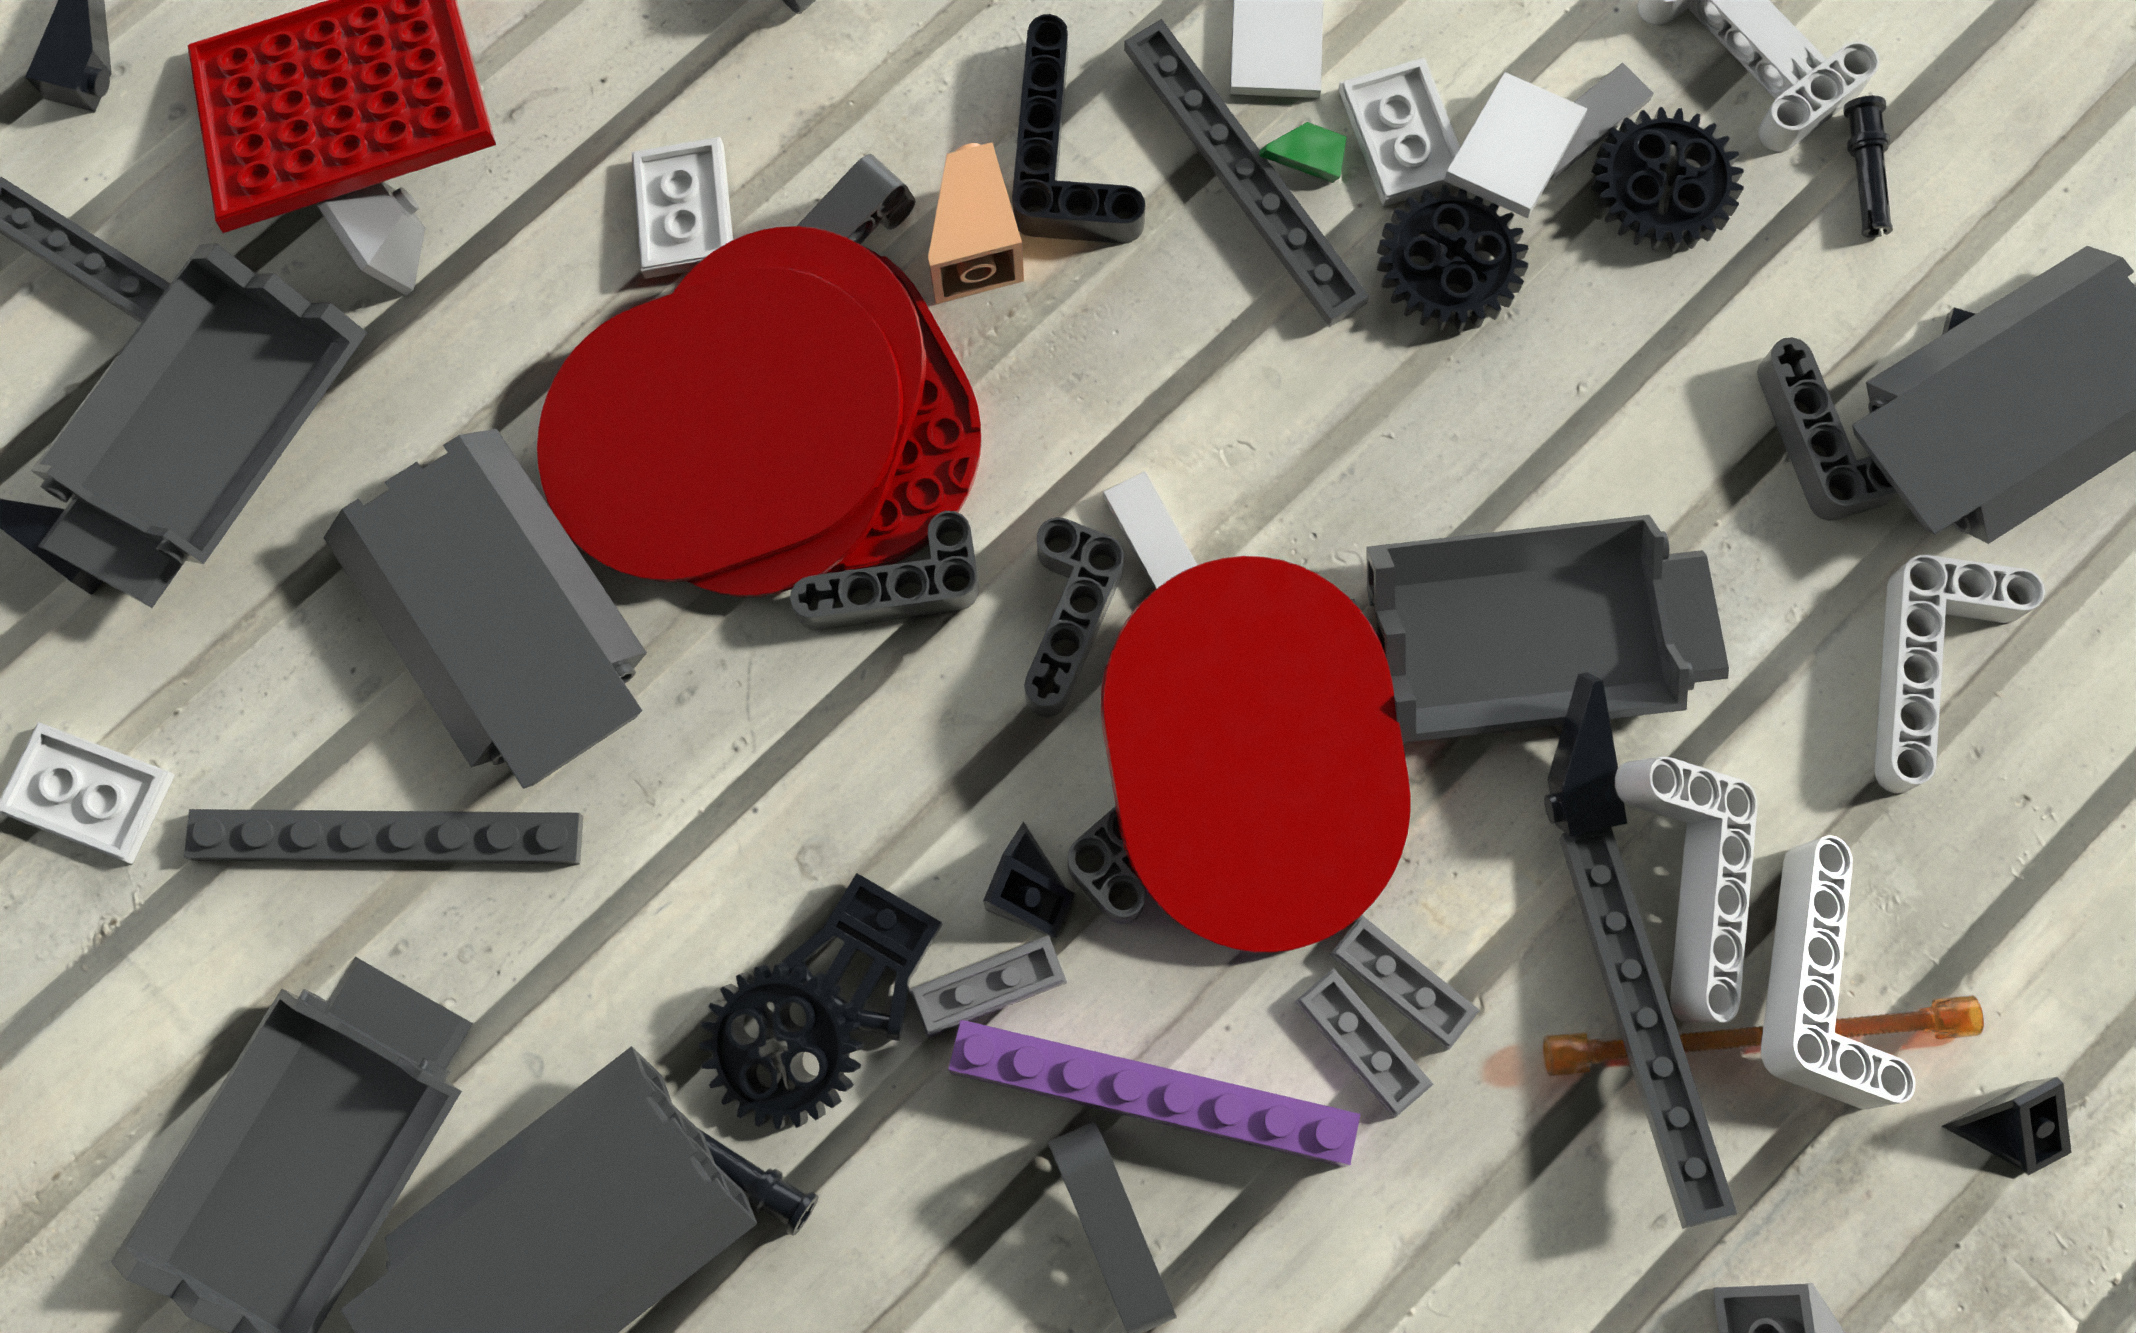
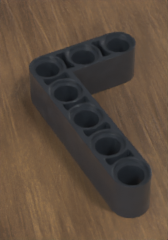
[1012,14,1146,243]

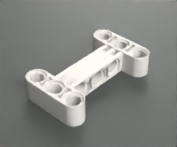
[1637,0,1879,152]

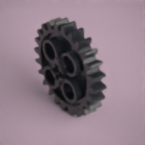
[1591,107,1744,252]
[1377,185,1529,332]
[699,962,863,1130]

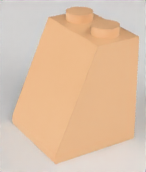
[928,142,1024,304]

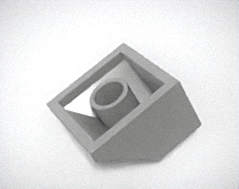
[316,182,425,296]
[1713,1283,1845,1333]

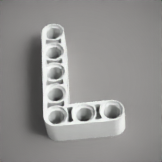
[1875,555,2045,794]
[1615,756,1757,1022]
[1761,835,1915,1109]

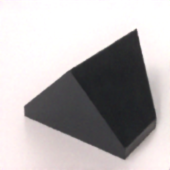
[983,821,1075,938]
[1941,1077,2072,1176]

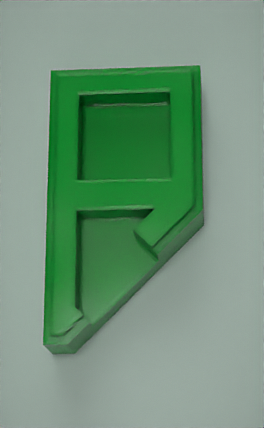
[1259,122,1347,183]

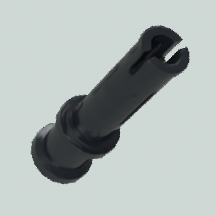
[1843,95,1893,238]
[698,1128,819,1236]

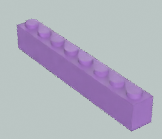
[948,1020,1361,1167]

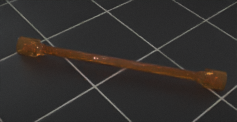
[1543,995,1984,1076]

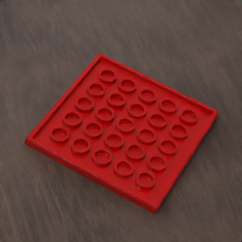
[187,0,496,233]

